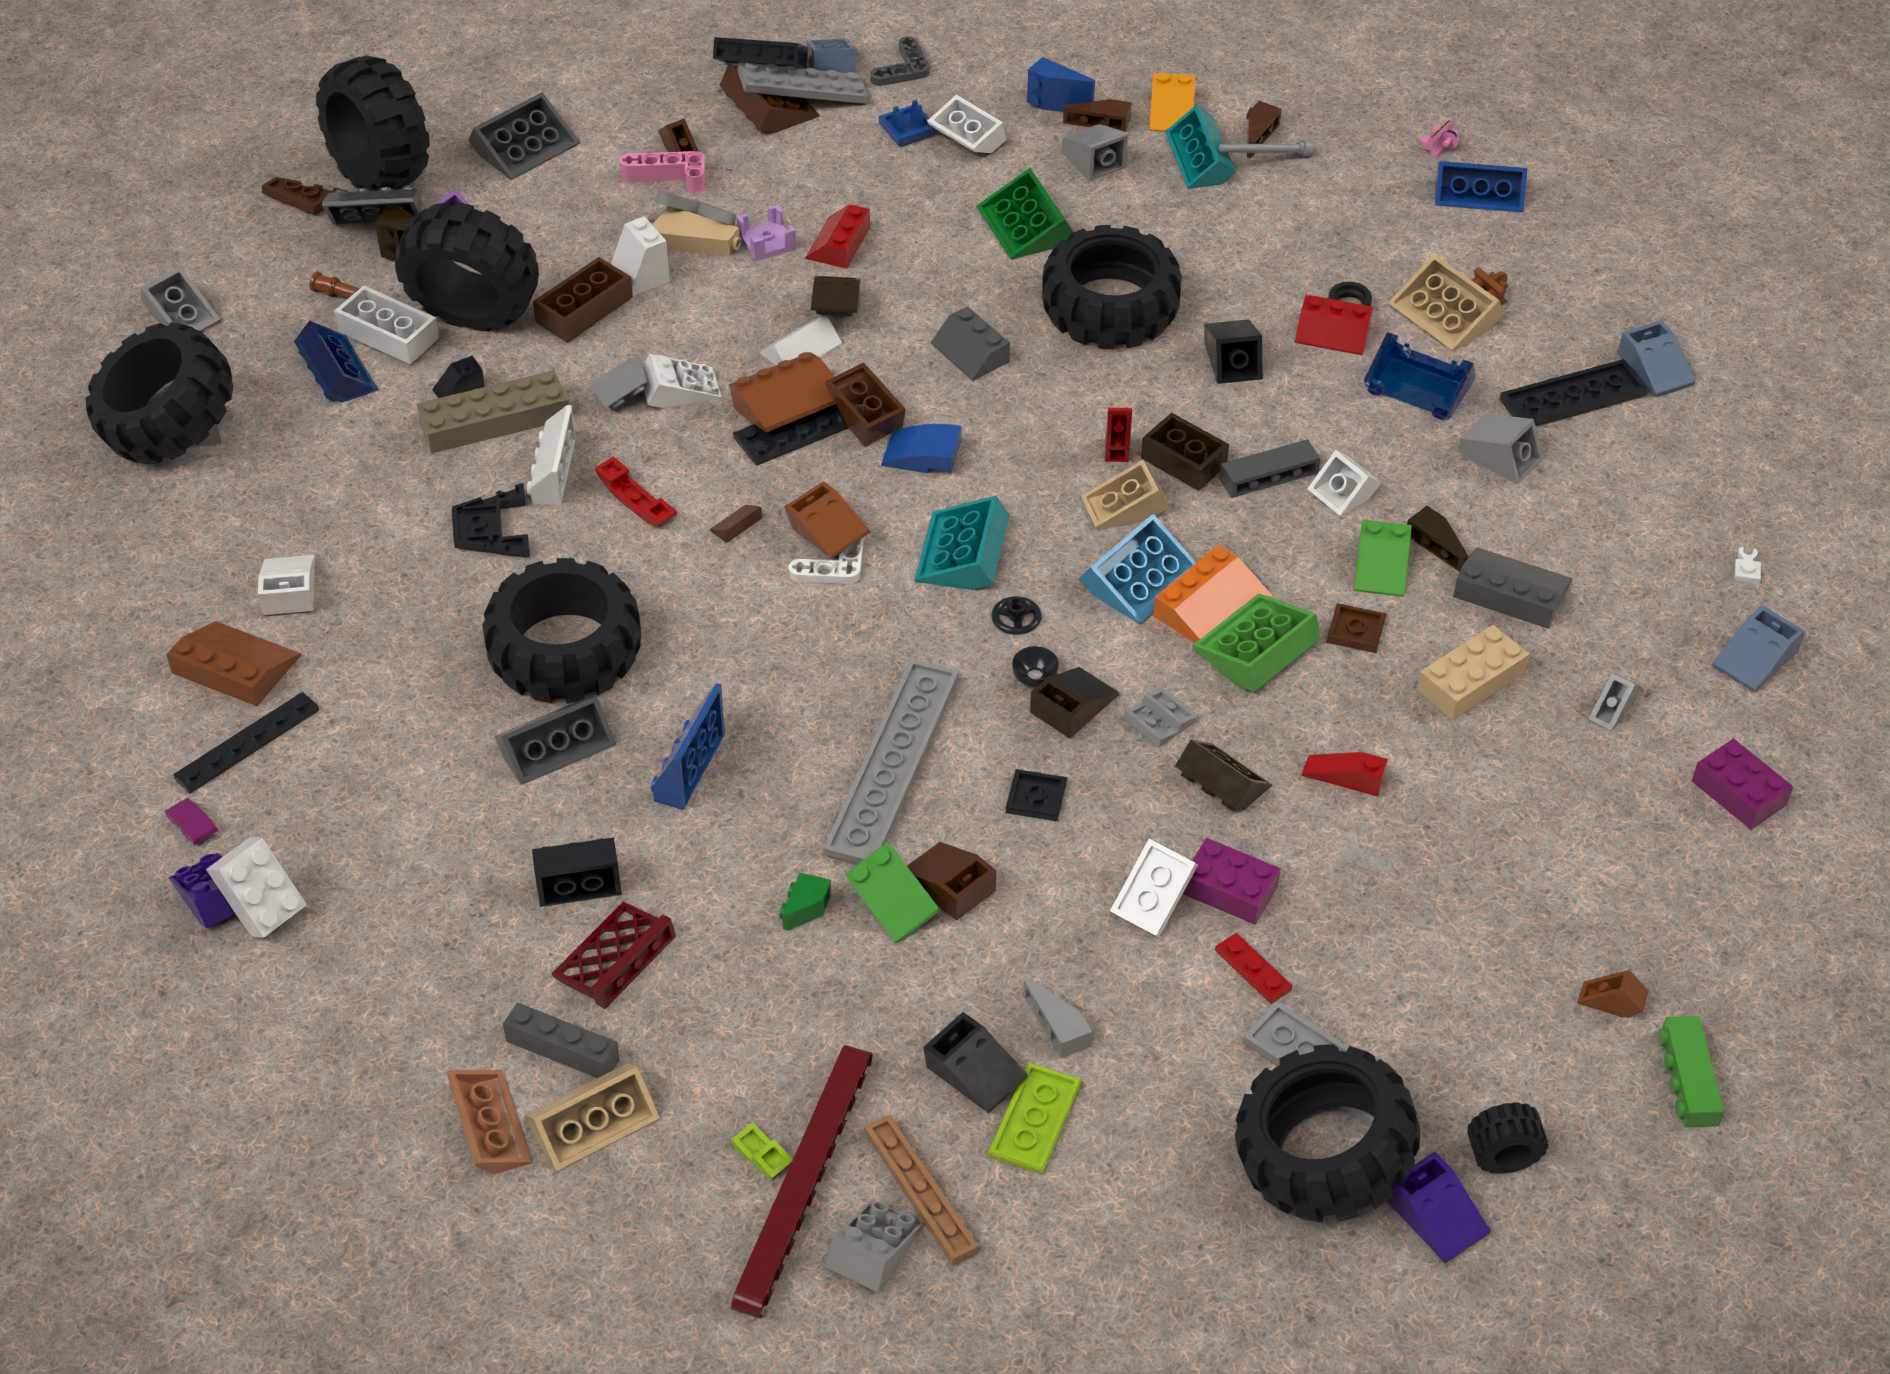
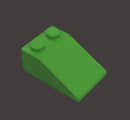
[1354,519,1412,597]
[844,841,941,943]

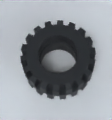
[1467,1102,1549,1173]

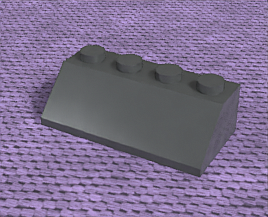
[495,696,616,785]

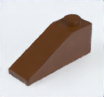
[1063,99,1132,132]
[1246,101,1282,158]

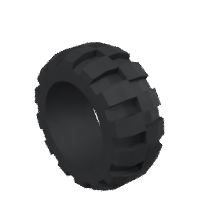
[316,55,430,191]
[395,202,539,331]
[86,322,233,464]
[482,558,641,703]

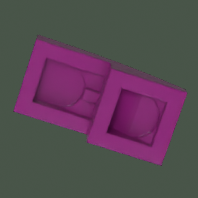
[164,798,218,845]

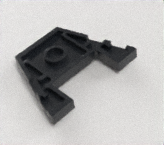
[452,483,530,557]

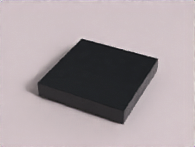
[1005,769,1067,822]

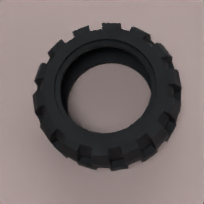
[1042,225,1182,349]
[1235,1044,1421,1223]

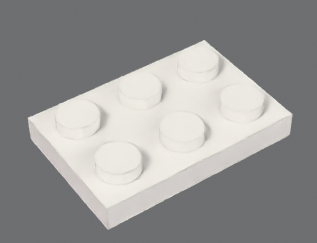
[1110,839,1198,937]

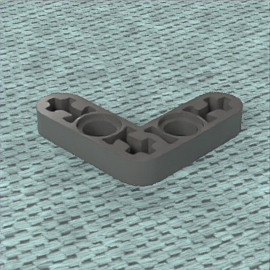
[870,36,929,86]

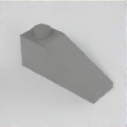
[1023,978,1094,1058]

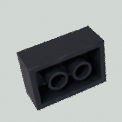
[532,837,622,907]

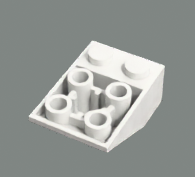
[643,354,722,408]
[258,555,315,615]

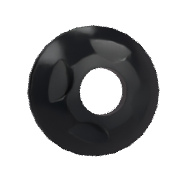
[1012,646,1059,686]

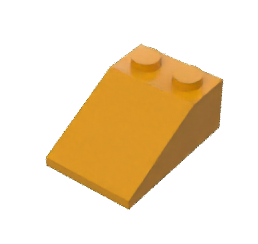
[1150,73,1195,132]

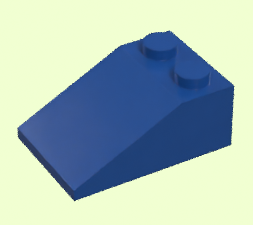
[1027,57,1095,112]

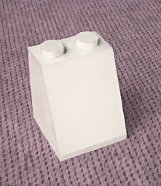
[611,216,670,296]

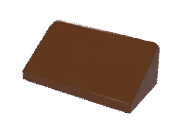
[710,505,762,543]

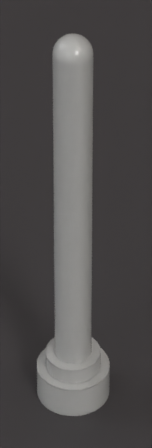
[1218,140,1314,157]

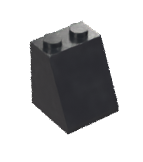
[1204,319,1263,384]

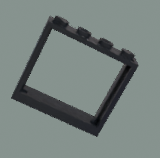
[713,37,808,69]

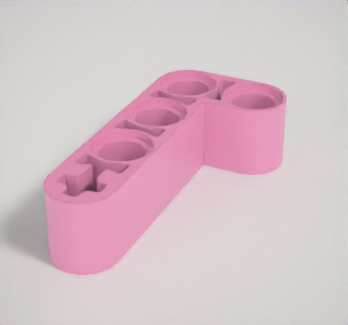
[619,151,706,193]

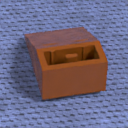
[784,481,871,558]

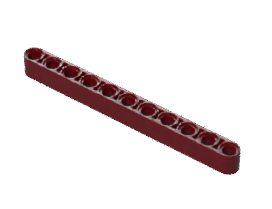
[731,1045,873,1318]

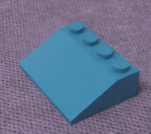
[1079,514,1196,624]

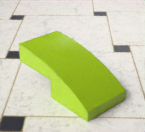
[730,1122,793,1180]

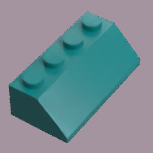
[1165,104,1236,189]

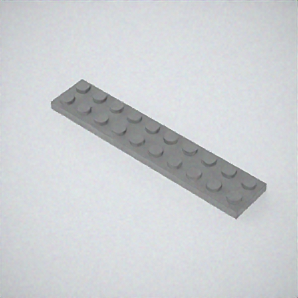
[823,659,959,864]

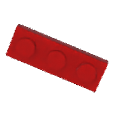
[1215,932,1293,1004]

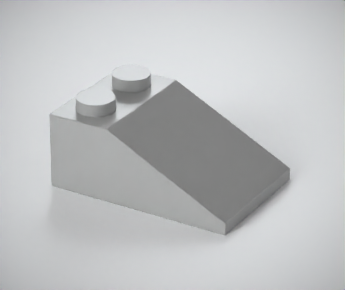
[141,266,221,331]

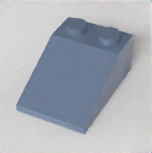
[807,39,856,73]

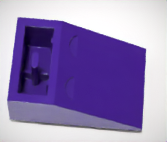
[168,853,236,929]
[1387,1152,1490,1263]

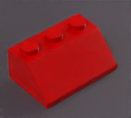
[805,204,870,269]
[1295,295,1373,355]

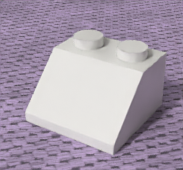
[1307,450,1381,516]

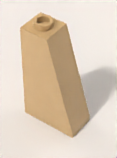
[652,206,741,256]

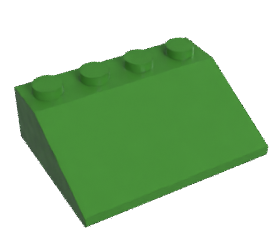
[1193,593,1321,692]

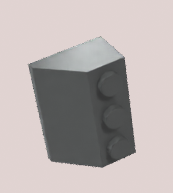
[931,306,1010,381]

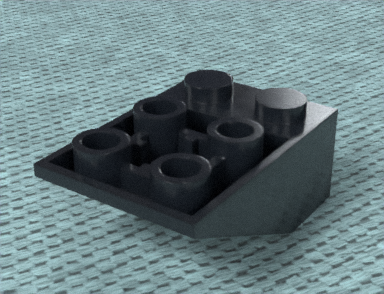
[923,1012,1028,1113]

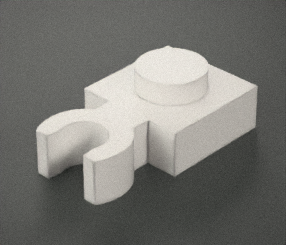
[1734,547,1761,584]

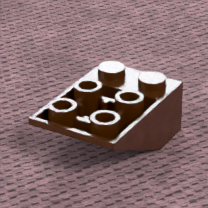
[907,842,996,920]

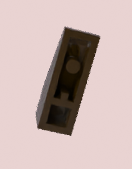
[1407,506,1468,572]

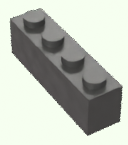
[1219,439,1320,498]
[503,1002,620,1078]

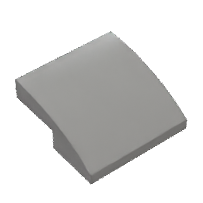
[1122,687,1198,747]

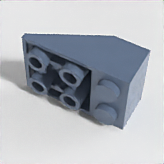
[1618,320,1695,396]
[1712,605,1805,692]

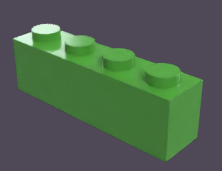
[1658,1016,1724,1128]

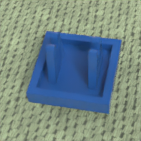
[879,100,937,146]

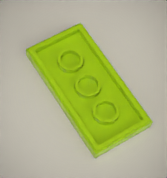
[988,1062,1082,1175]

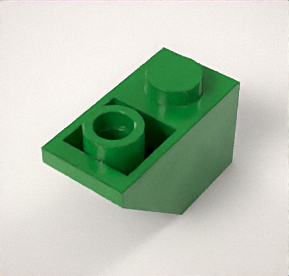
[779,872,831,931]

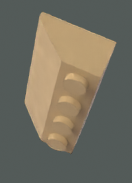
[525,1063,660,1171]

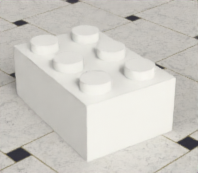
[206,837,307,938]

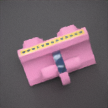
[1421,119,1460,158]

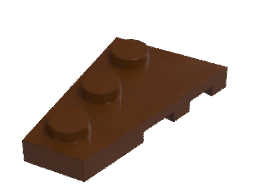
[262,177,341,214]

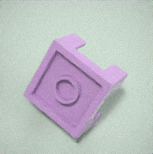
[737,205,796,262]

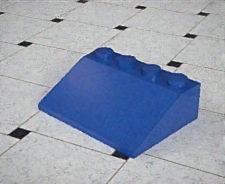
[651,683,725,810]

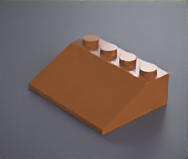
[729,352,836,432]
[166,621,301,707]

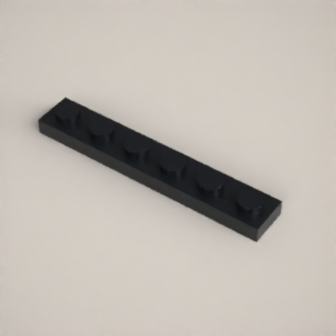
[173,692,319,794]

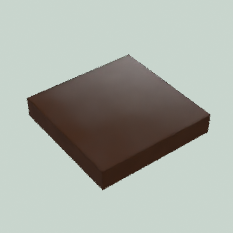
[1326,603,1386,653]

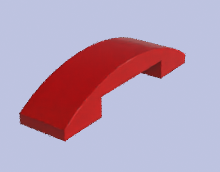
[595,456,677,527]

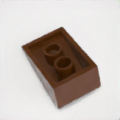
[825,363,906,446]

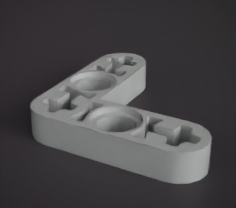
[655,191,737,225]

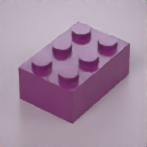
[1692,738,1794,830]
[1183,837,1281,925]

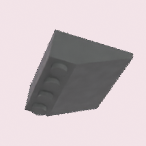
[469,92,580,180]
[322,186,422,224]
[1453,547,1572,629]

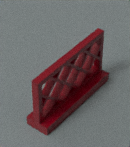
[552,902,676,1009]

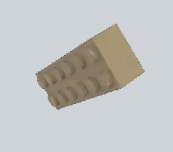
[417,370,568,454]

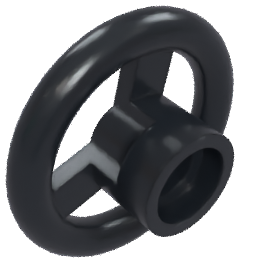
[991,596,1042,635]

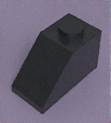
[432,356,485,398]

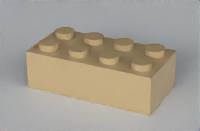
[1417,625,1530,720]

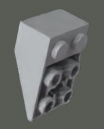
[825,1199,924,1292]

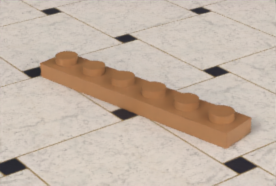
[864,1114,979,1265]

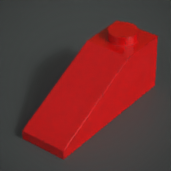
[1105,407,1132,462]
[1301,752,1388,797]

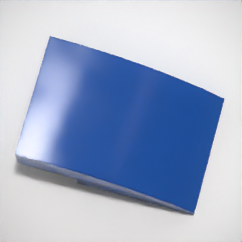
[881,424,962,473]

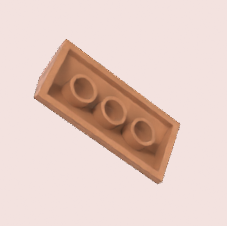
[447,1070,531,1174]

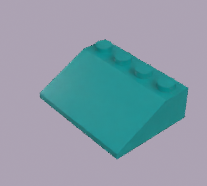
[914,495,1010,590]

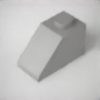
[1589,673,1641,731]

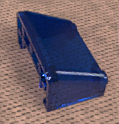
[1364,332,1476,420]

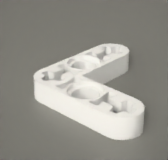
[788,537,864,584]

